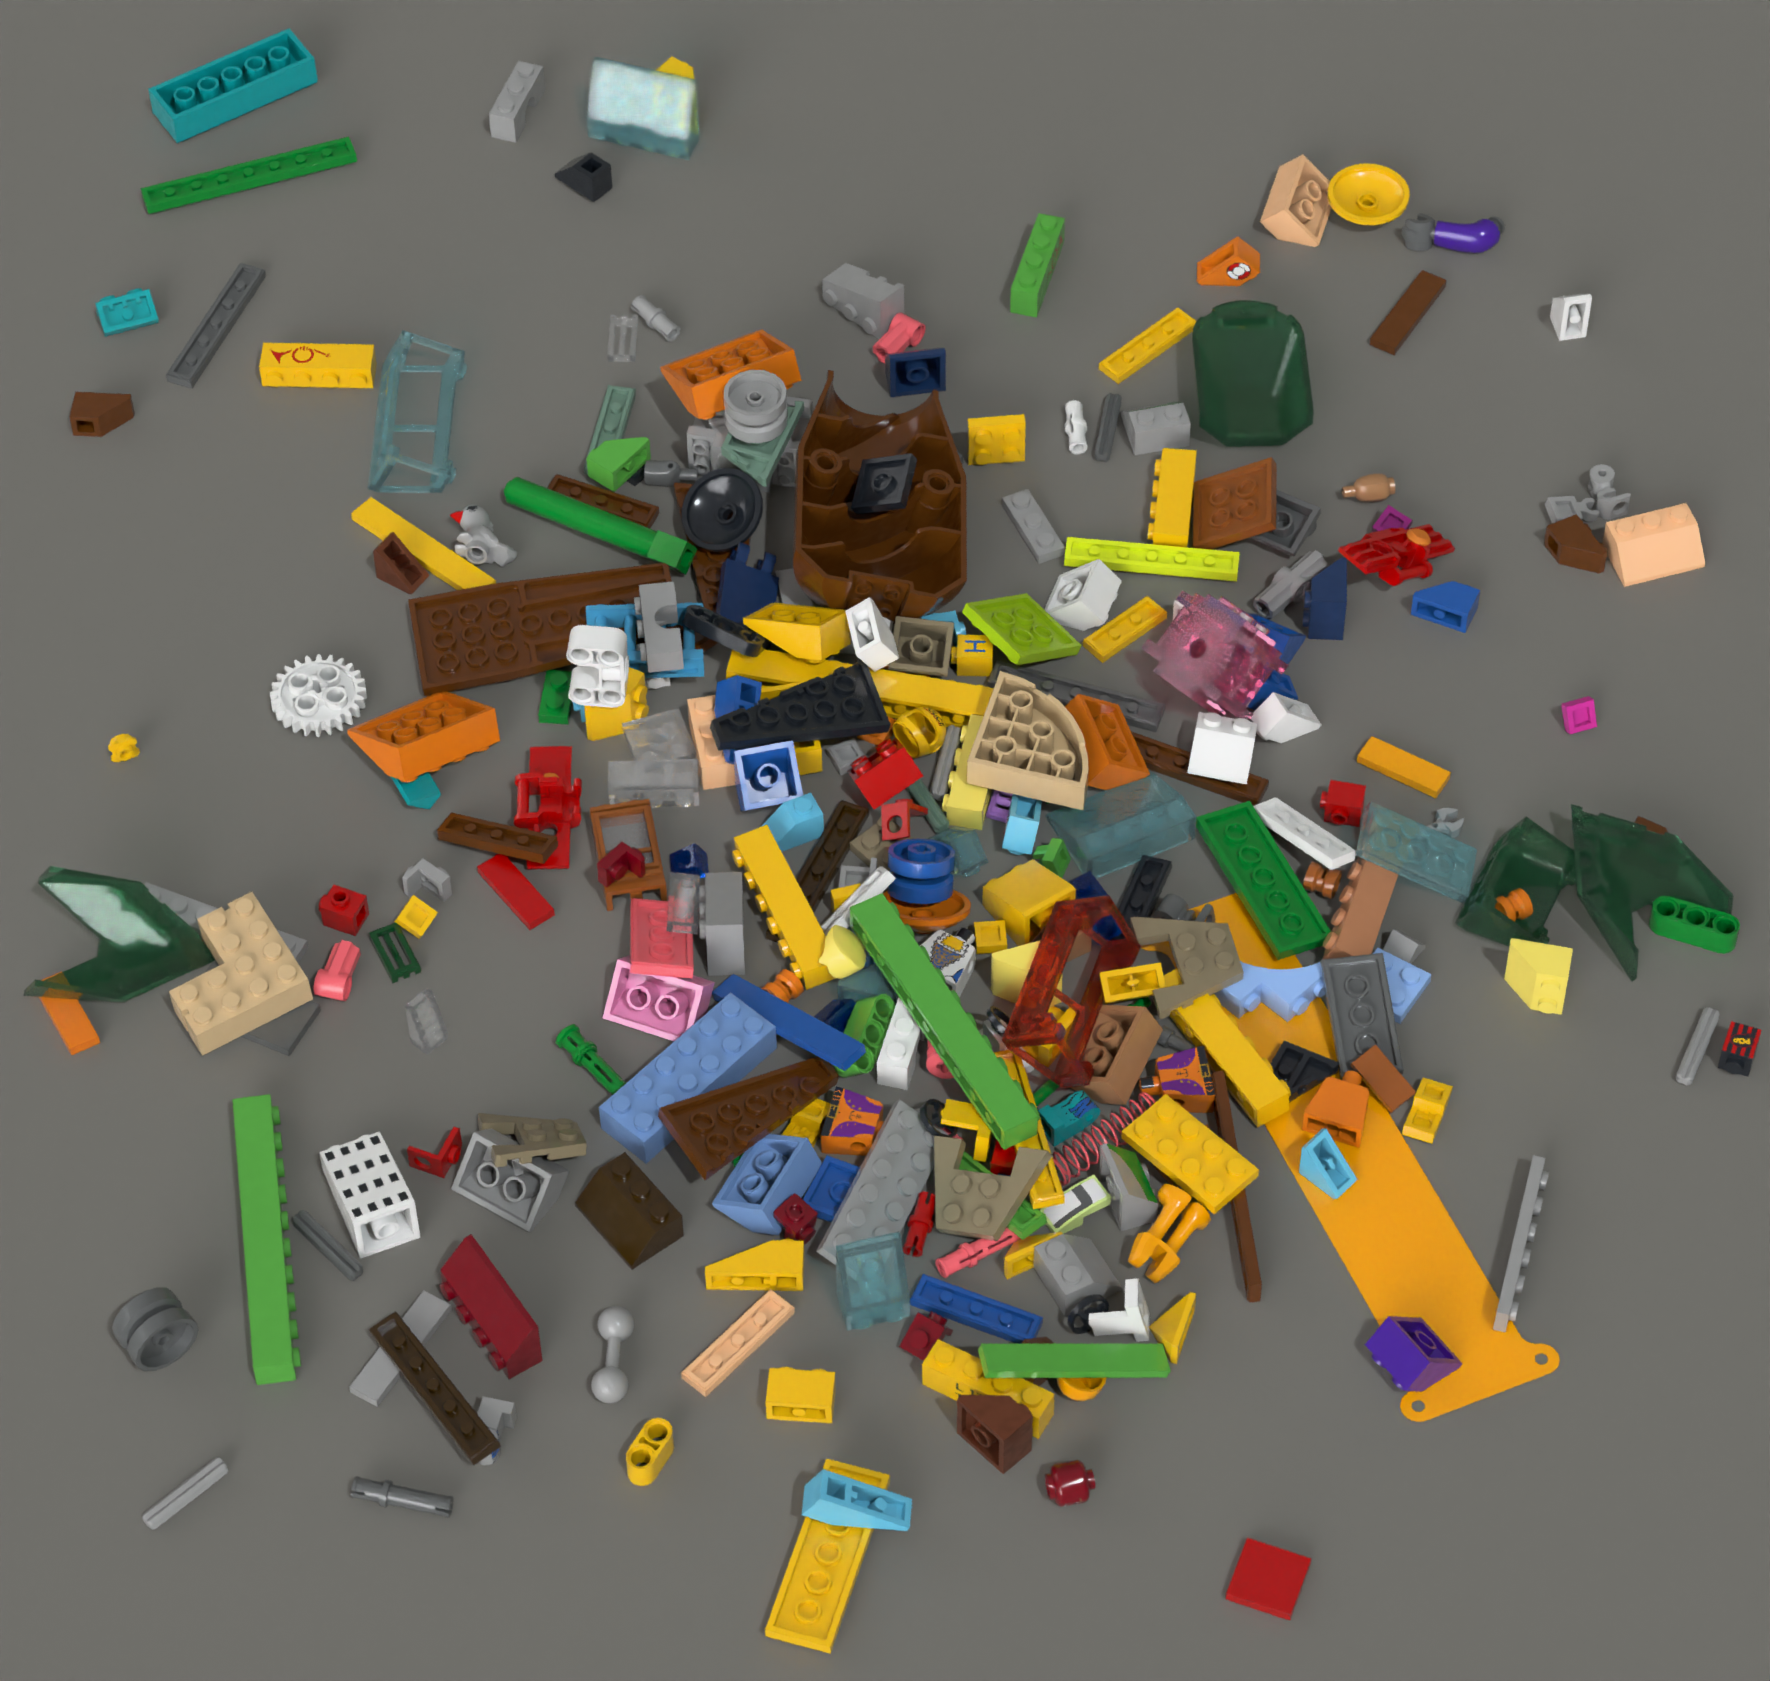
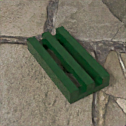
[369,923,421,983]

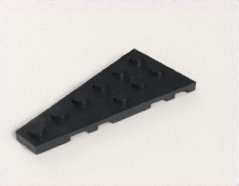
[710,659,891,751]

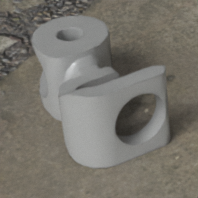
[1588,464,1631,520]

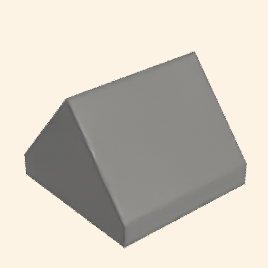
[1383,929,1426,964]

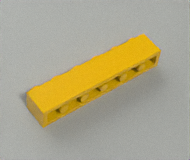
[732,825,836,990]
[1164,969,1291,1128]

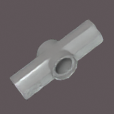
[1253,550,1328,619]

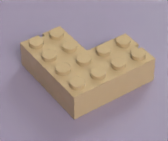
[169,892,313,1056]

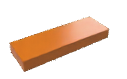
[33,971,100,1056]

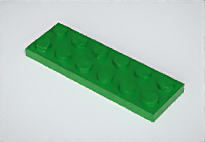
[1194,801,1331,960]

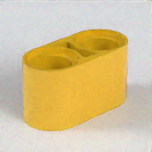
[626,1418,674,1486]

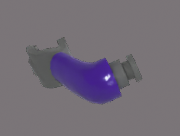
[1402,213,1505,253]

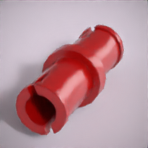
[902,1192,935,1257]

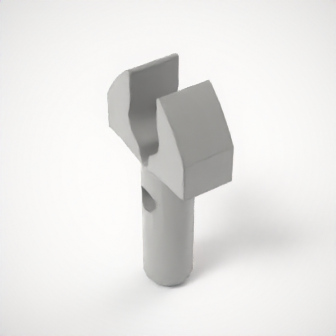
[1410,807,1464,843]

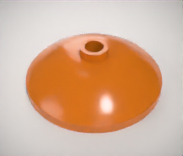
[883,890,971,934]

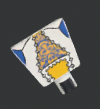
[920,928,976,997]

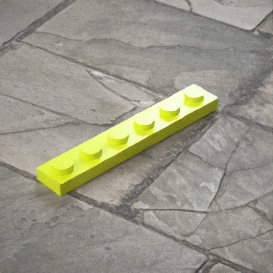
[1064,537,1240,581]

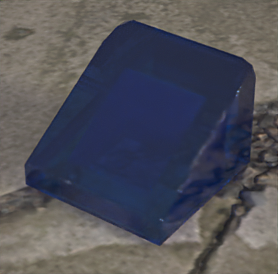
[670,843,709,880]

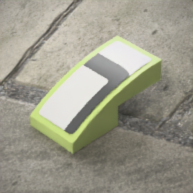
[1040,1175,1112,1234]

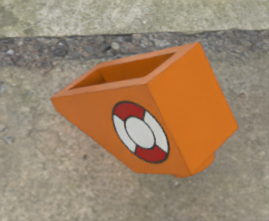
[1197,236,1260,286]

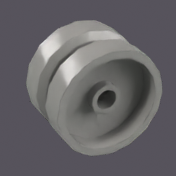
[724,370,788,443]

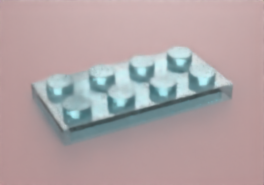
[1355,801,1477,903]

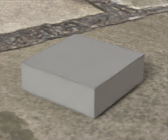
[827,738,864,776]

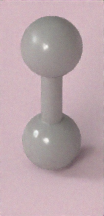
[591,1306,634,1404]

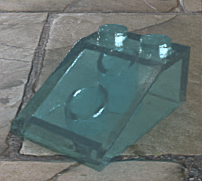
[836,1232,910,1331]

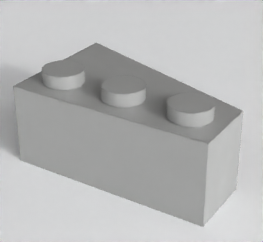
[699,872,745,976]

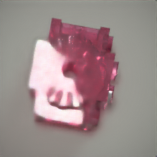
[1142,590,1289,720]

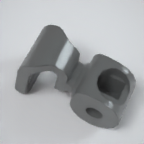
[1153,894,1215,923]

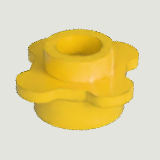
[108,734,140,762]

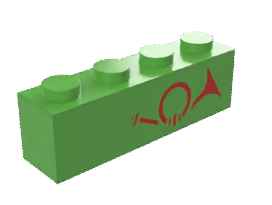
[1010,213,1065,318]

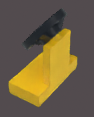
[920,1099,993,1162]

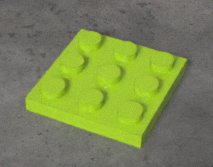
[962,593,1082,665]

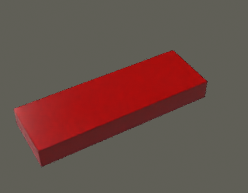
[477,854,555,930]

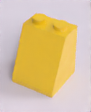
[982,859,1076,946]

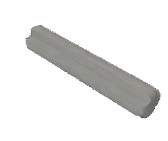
[930,725,962,801]
[1676,1007,1720,1086]
[142,1457,228,1530]

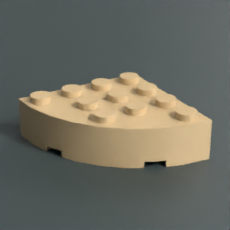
[967,671,1089,810]

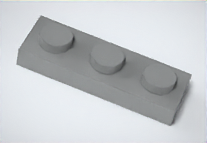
[1002,489,1065,564]

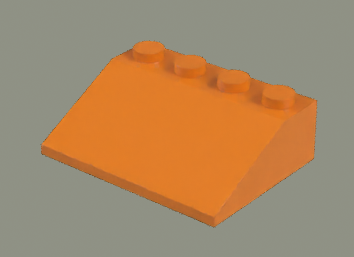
[660,329,802,420]
[347,691,500,782]

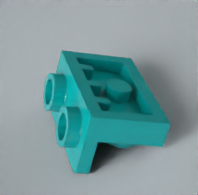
[95,288,159,337]

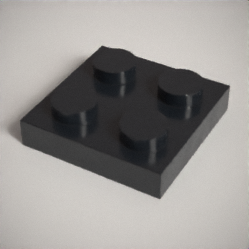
[851,453,917,514]

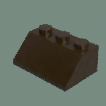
[575,1152,684,1270]

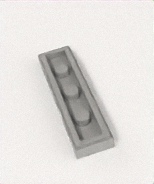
[349,1290,451,1407]

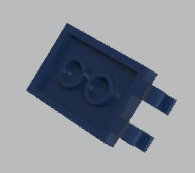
[716,542,779,650]

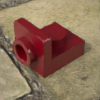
[597,841,646,888]

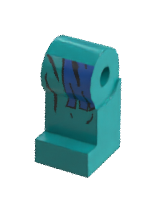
[1038,1090,1101,1147]

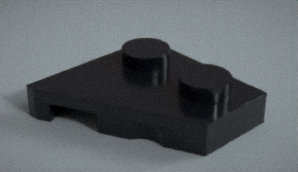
[1270,1041,1339,1103]

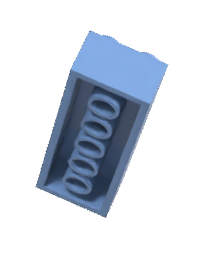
[599,992,777,1164]

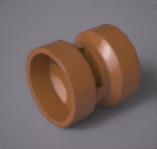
[1303,861,1342,899]

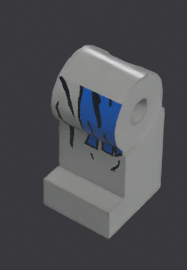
[477,1397,517,1465]

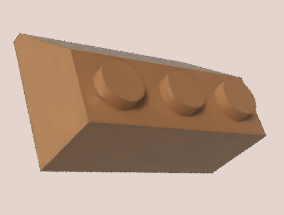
[1058,1004,1163,1105]

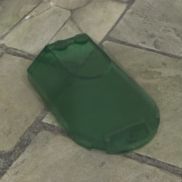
[1192,300,1314,447]

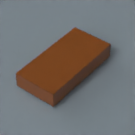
[1350,1044,1416,1113]

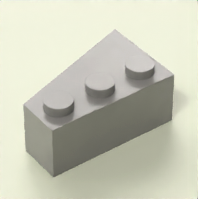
[822,263,904,339]

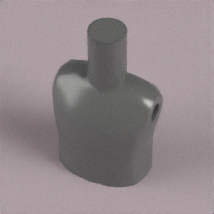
[644,460,699,487]

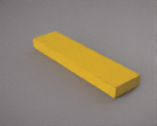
[1099,307,1197,384]

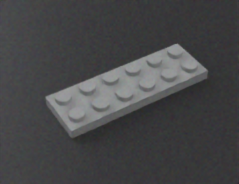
[816,1099,949,1288]

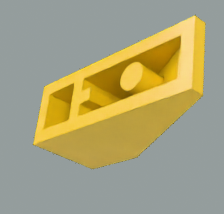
[705,1239,805,1291]

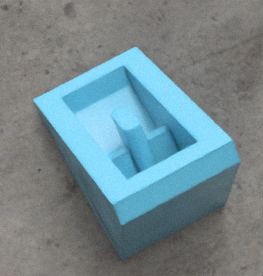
[1299,1128,1358,1199]

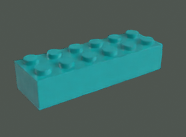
[148,28,318,143]

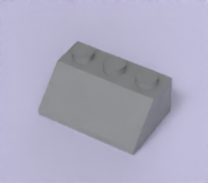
[451,1128,569,1232]

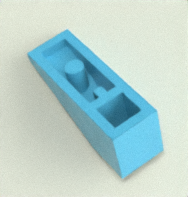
[802,1469,912,1531]

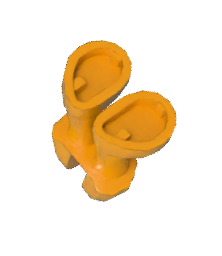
[1127,1184,1211,1284]

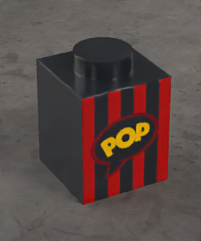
[1718,1021,1762,1077]

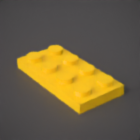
[1121,1094,1259,1214]

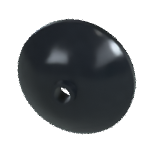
[681,468,763,552]

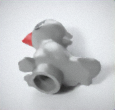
[450,505,517,567]

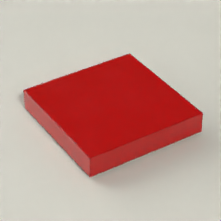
[1225,1537,1312,1621]

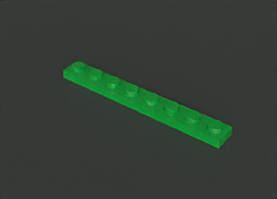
[141,136,357,214]

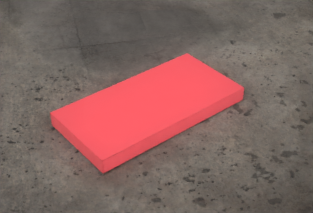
[630,898,694,978]

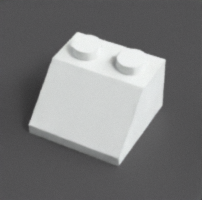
[1044,559,1122,631]
[1187,712,1257,784]

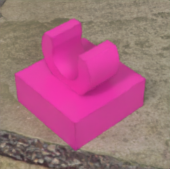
[1561,696,1597,734]

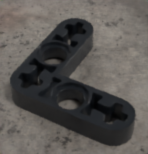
[682,605,772,657]

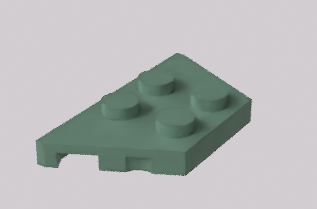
[721,401,804,487]

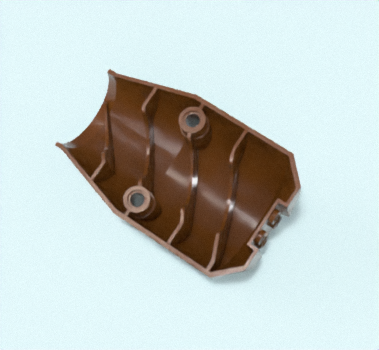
[793,370,967,624]

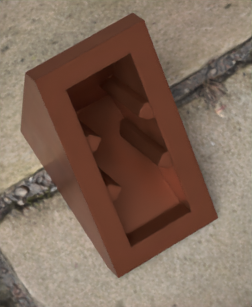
[373,532,429,595]

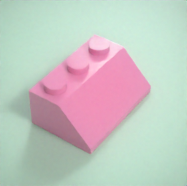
[603,955,715,1041]

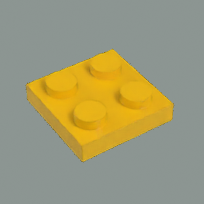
[967,414,1026,465]

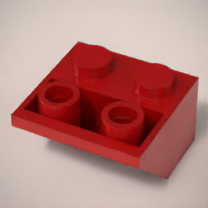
[847,738,923,810]

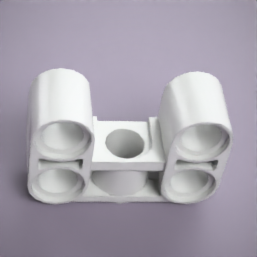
[566,625,629,708]

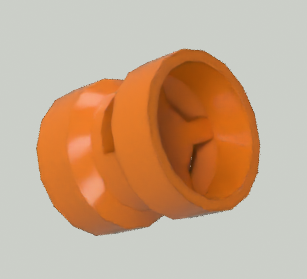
[1490,888,1533,928]
[761,969,804,1003]

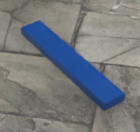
[712,974,866,1071]

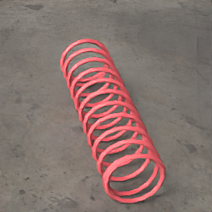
[1053,1092,1156,1186]

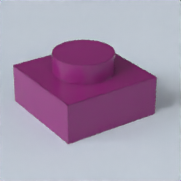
[1372,505,1412,532]

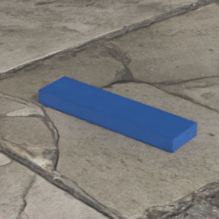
[910,1274,1043,1344]

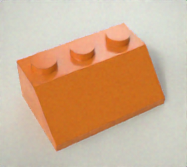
[1064,694,1150,790]

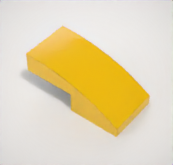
[1402,1077,1453,1144]
[782,1098,831,1147]

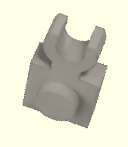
[1545,496,1600,523]

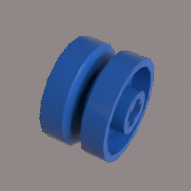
[887,838,955,904]

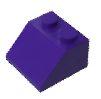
[1365,1316,1462,1391]

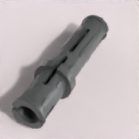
[351,1476,454,1518]

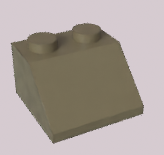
[889,616,954,677]

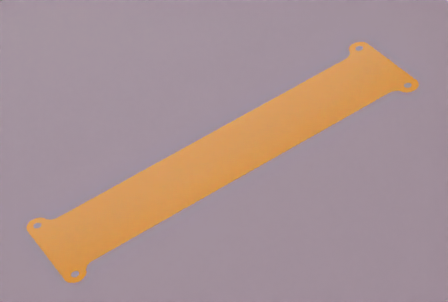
[1139,893,1560,1422]

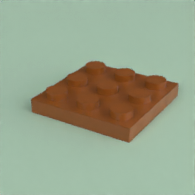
[1193,457,1277,550]

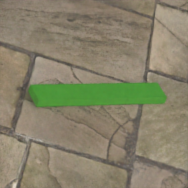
[978,1344,1171,1378]

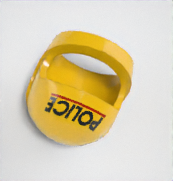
[892,707,947,759]

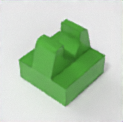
[1033,838,1071,878]

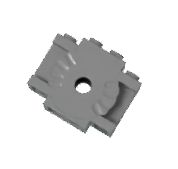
[687,396,813,492]

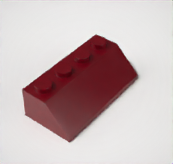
[439,1234,543,1379]

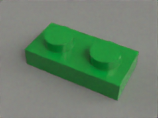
[538,670,572,725]

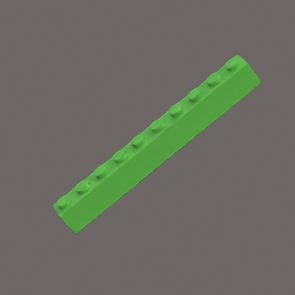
[850,893,1040,1150]
[232,1094,301,1385]

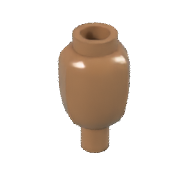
[1342,473,1395,502]

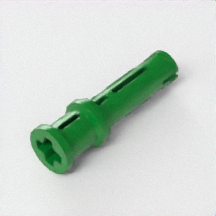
[555,1024,626,1095]

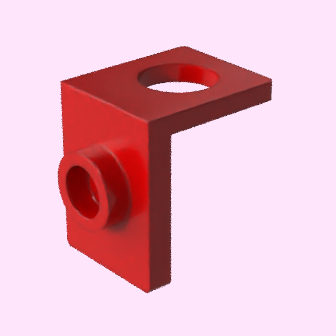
[881,799,928,841]
[407,1126,462,1178]

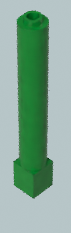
[504,477,697,575]

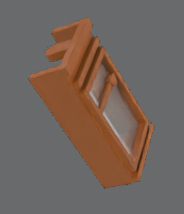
[590,799,667,911]

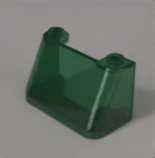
[1455,816,1584,946]

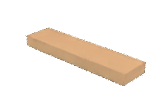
[681,1289,795,1397]

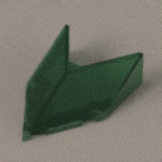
[1571,804,1734,982]
[24,866,216,1002]

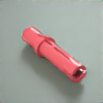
[935,1227,1021,1278]

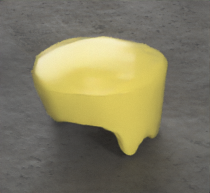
[819,925,866,979]

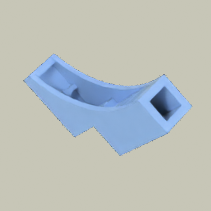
[1214,961,1325,1022]

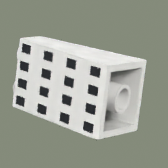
[319,1131,421,1259]

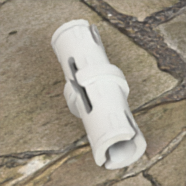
[1065,400,1087,454]

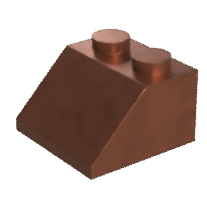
[957,1395,1033,1475]

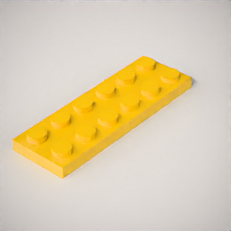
[765,1458,890,1654]

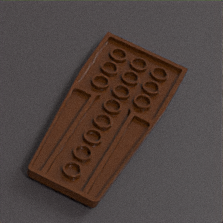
[408,563,682,696]

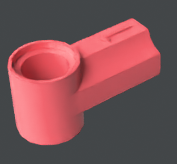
[873,312,926,364]
[313,940,361,1001]

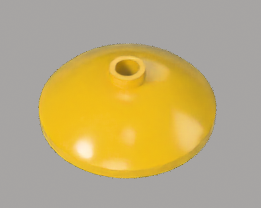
[1328,163,1410,226]

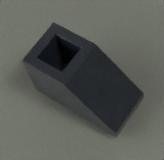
[555,152,613,202]

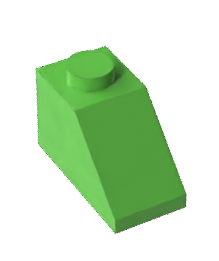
[586,437,651,492]

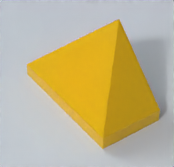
[1099,962,1166,1004]
[1004,1232,1062,1279]
[1149,1292,1196,1364]

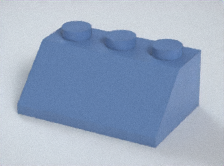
[712,1134,822,1235]

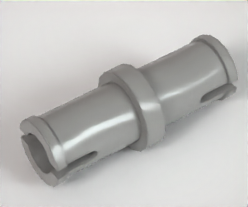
[631,295,681,342]

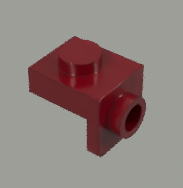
[773,1194,818,1245]
[899,1311,954,1361]

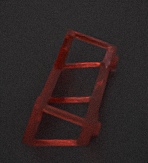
[1002,895,1141,1088]

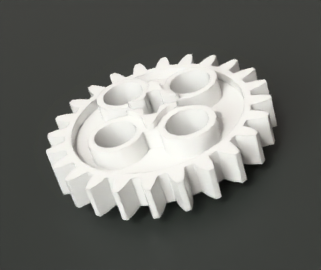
[270,654,367,737]

